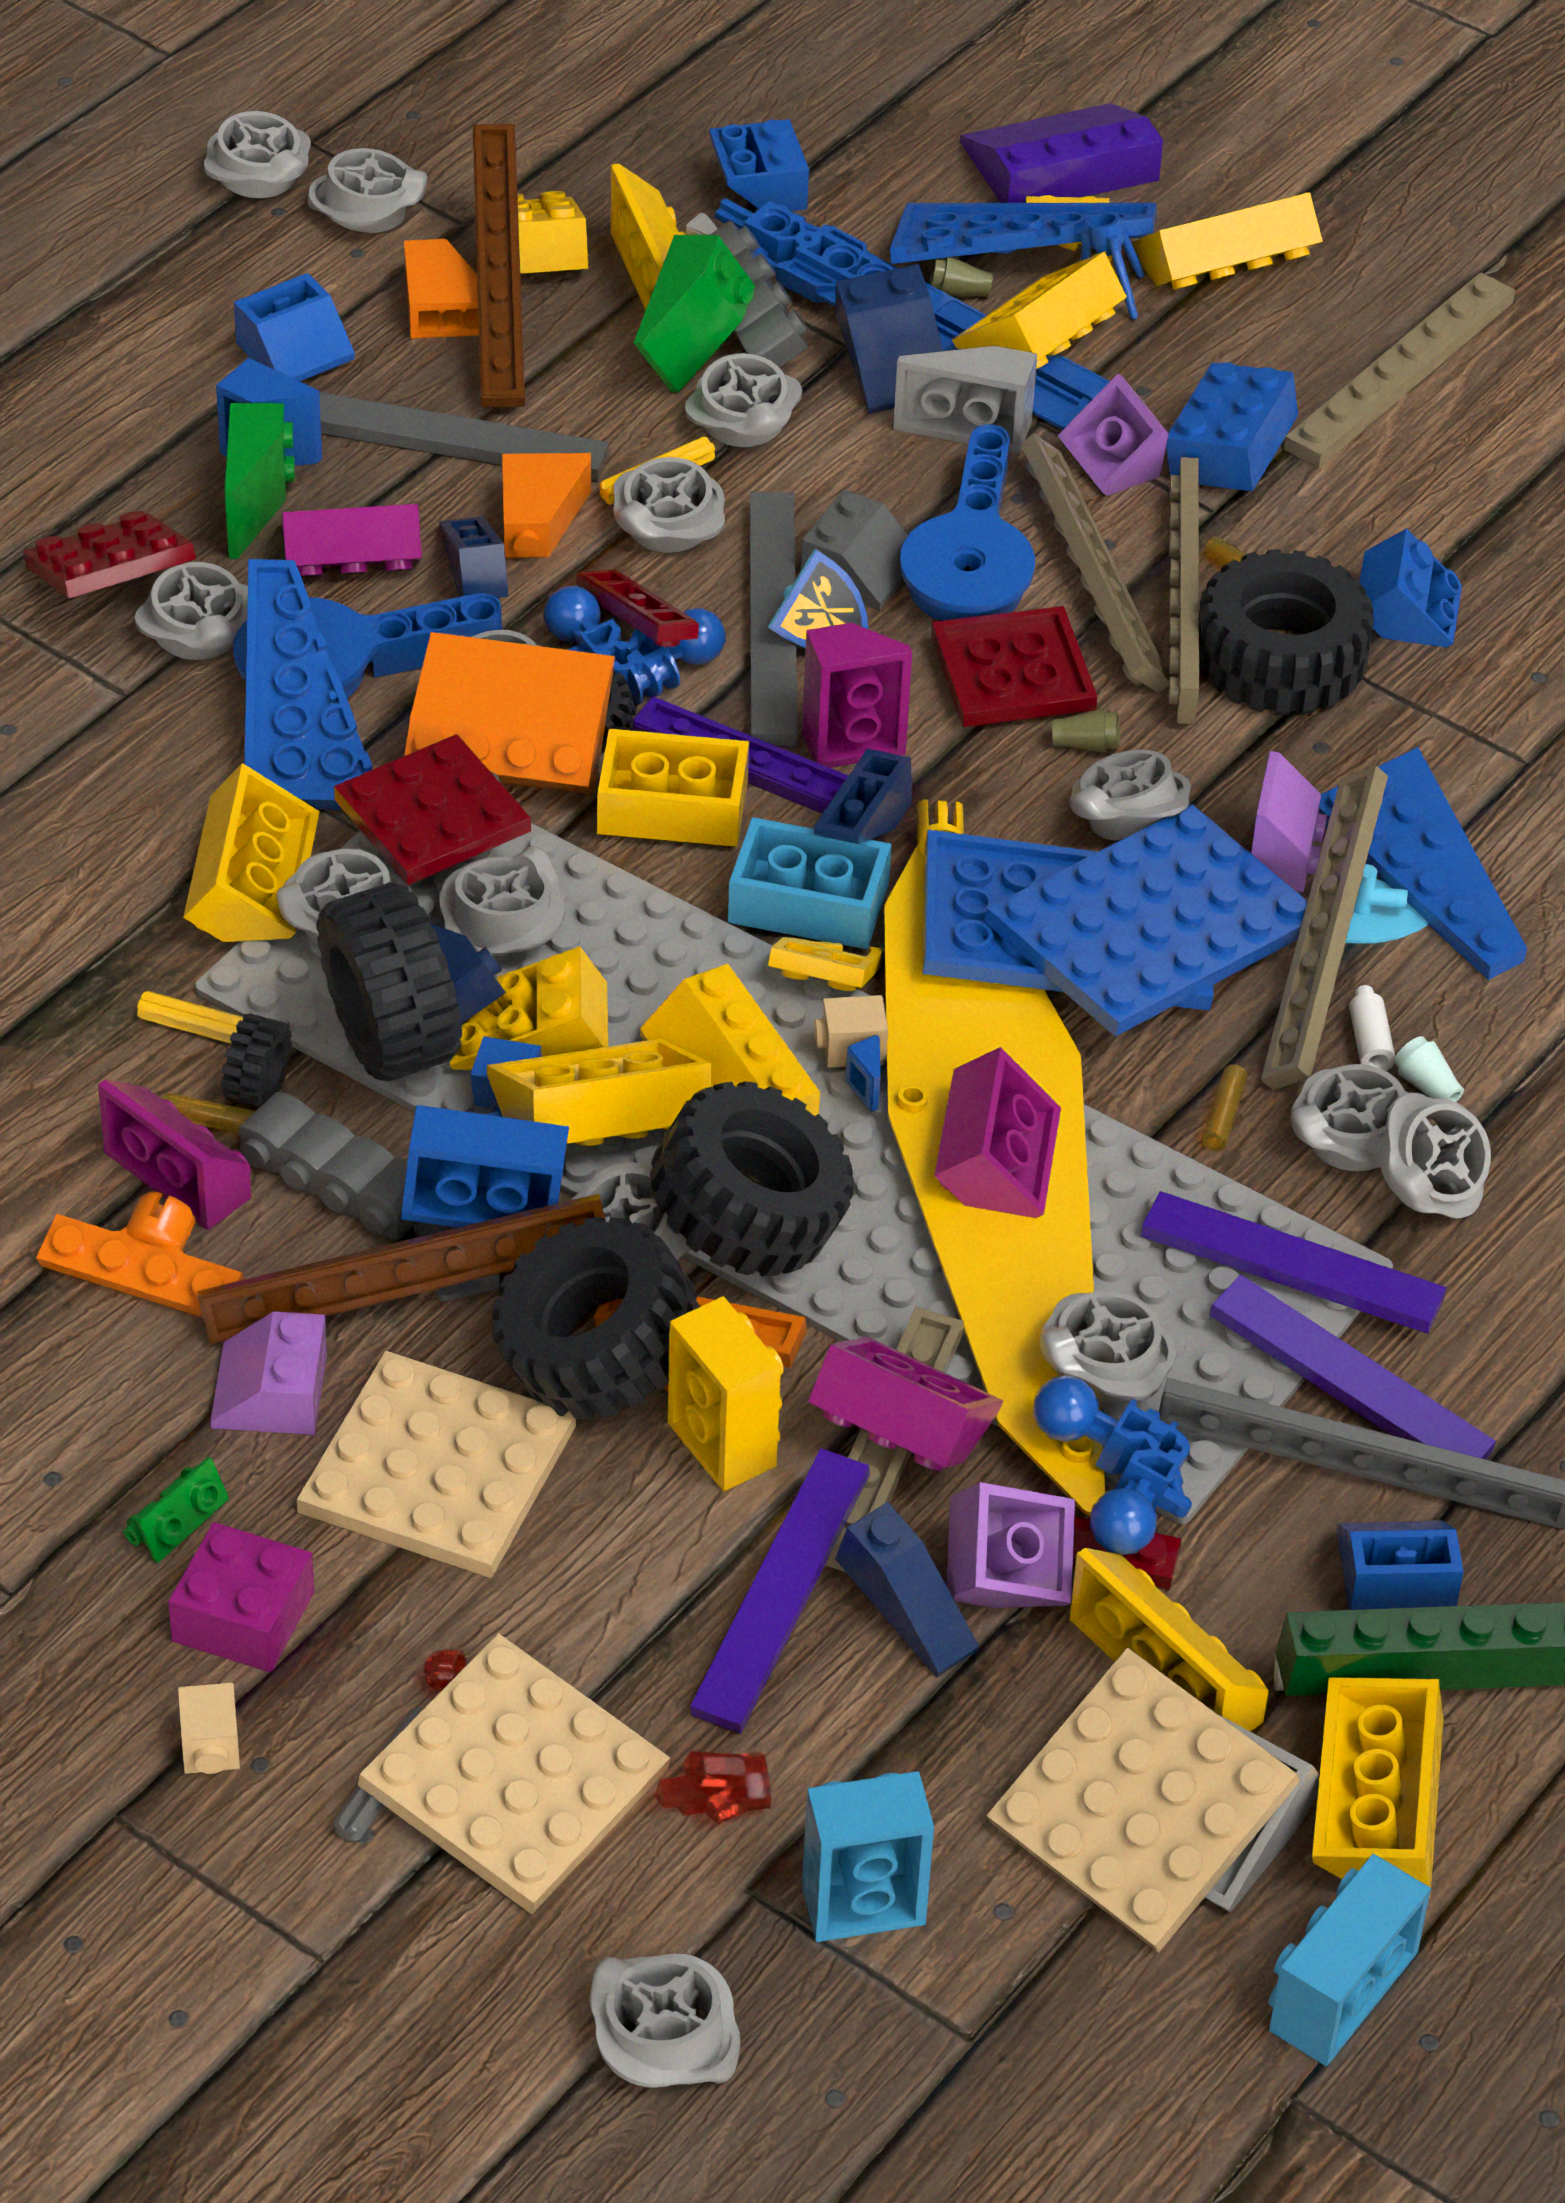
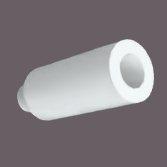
[1349,985,1395,1071]

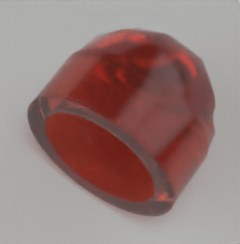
[424,1649,467,1692]

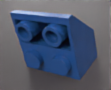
[709,119,809,211]
[234,273,355,381]
[216,358,322,466]
[1359,528,1462,648]
[1336,1521,1464,1610]

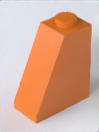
[404,239,479,339]
[502,453,591,558]

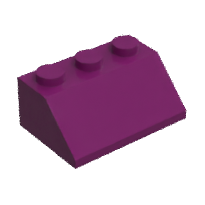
[281,504,422,577]
[802,623,912,768]
[934,1047,1061,1218]
[98,1079,252,1230]
[808,1336,1004,1471]

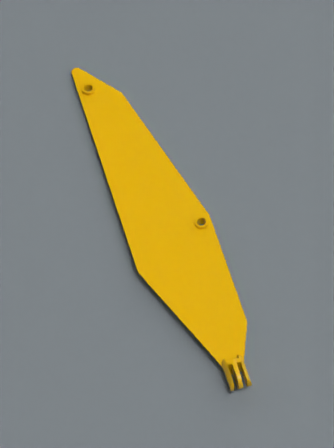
[884,799,1105,1516]

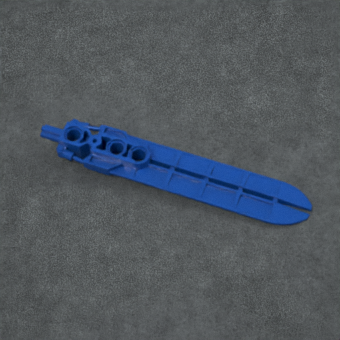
[714,198,1110,430]

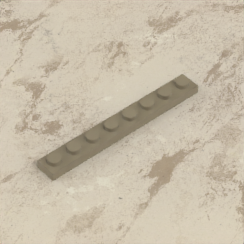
[1284,272,1515,468]
[1021,433,1170,694]
[1168,457,1199,724]
[1261,765,1388,1090]

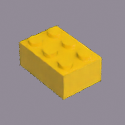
[597,729,749,847]
[668,1296,784,1492]

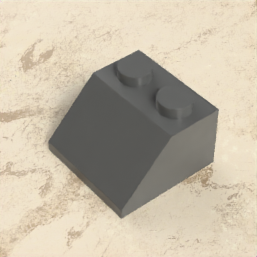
[801,489,908,611]

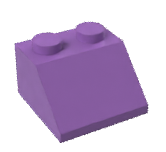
[1251,751,1327,892]
[210,1312,327,1435]
[946,1482,1075,1608]

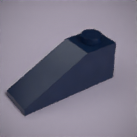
[439,516,509,598]
[814,748,912,844]
[430,923,506,1025]
[835,1502,979,1678]

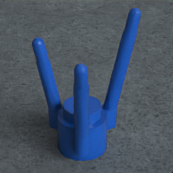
[1079,212,1145,320]

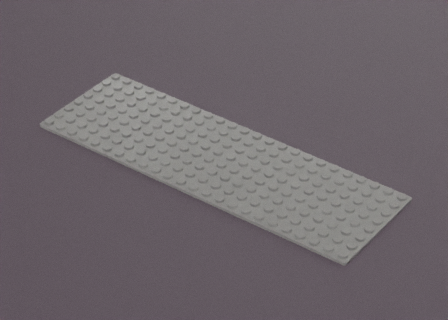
[195,823,1393,1524]

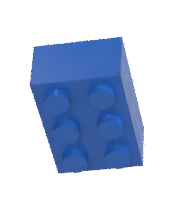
[1166,362,1298,491]
[401,1105,569,1228]

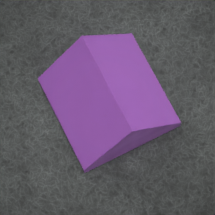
[1058,374,1169,496]

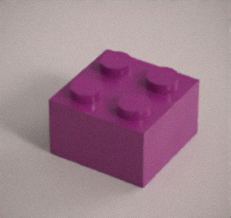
[168,1522,315,1673]

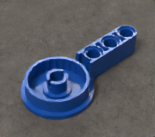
[900,424,1035,621]
[233,593,503,698]

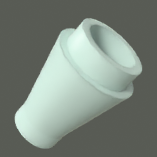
[1394,1036,1464,1102]

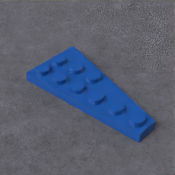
[890,203,1157,264]
[245,559,373,810]
[1319,747,1527,980]

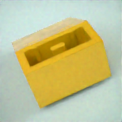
[518,191,588,274]
[450,946,608,1070]

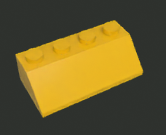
[610,164,685,310]
[1131,192,1323,290]
[952,252,1127,369]
[183,763,320,942]
[640,963,820,1116]
[487,1038,711,1146]
[1069,1548,1269,1732]
[1312,1678,1443,1899]

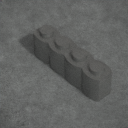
[710,220,809,368]
[239,1092,416,1240]

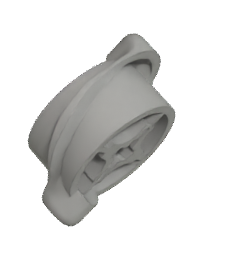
[204,111,311,198]
[307,148,427,233]
[685,353,802,447]
[613,457,725,553]
[135,562,248,660]
[1070,750,1191,841]
[439,846,565,955]
[276,849,412,946]
[1290,1064,1409,1171]
[1379,1093,1491,1219]
[572,1162,691,1261]
[1039,1291,1176,1403]
[590,1954,740,2088]

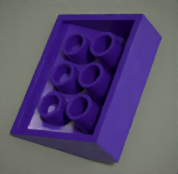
[960,103,1163,203]

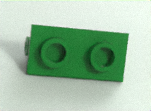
[123,1457,229,1563]

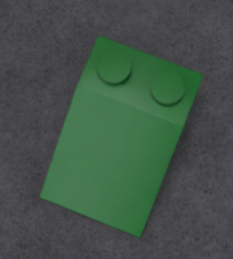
[634,235,755,392]
[225,403,295,559]

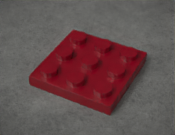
[23,511,196,598]
[931,606,1098,727]
[334,734,531,885]

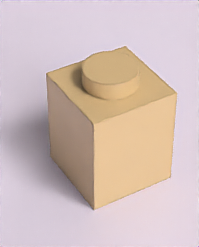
[814,995,888,1068]
[178,1683,240,1774]

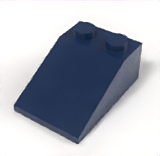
[835,264,943,414]

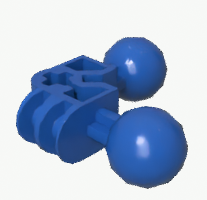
[543,586,726,705]
[1032,1375,1192,1555]

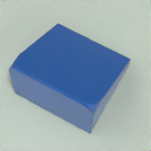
[845,1035,880,1112]

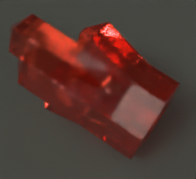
[654,1751,771,1825]

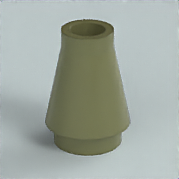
[929,257,993,298]
[1052,708,1120,754]

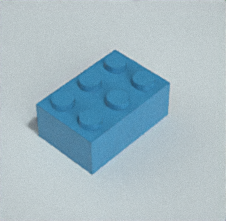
[728,817,891,950]
[802,1771,934,1942]
[1268,1853,1431,2067]

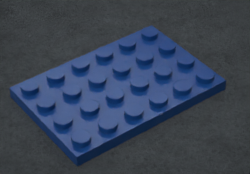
[984,804,1308,1037]
[922,830,1213,1011]

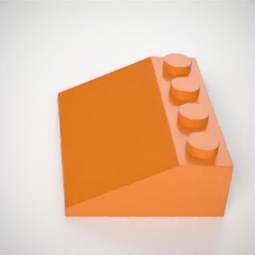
[404,632,615,795]

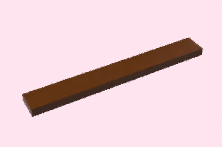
[473,124,525,407]
[197,1193,606,1344]

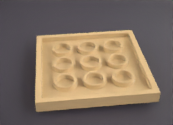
[297,1351,576,1578]
[358,1633,670,1915]
[986,1648,1300,1953]

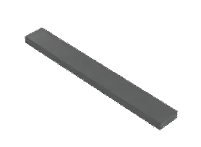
[319,392,609,482]
[750,492,797,747]
[1158,1377,1565,1529]

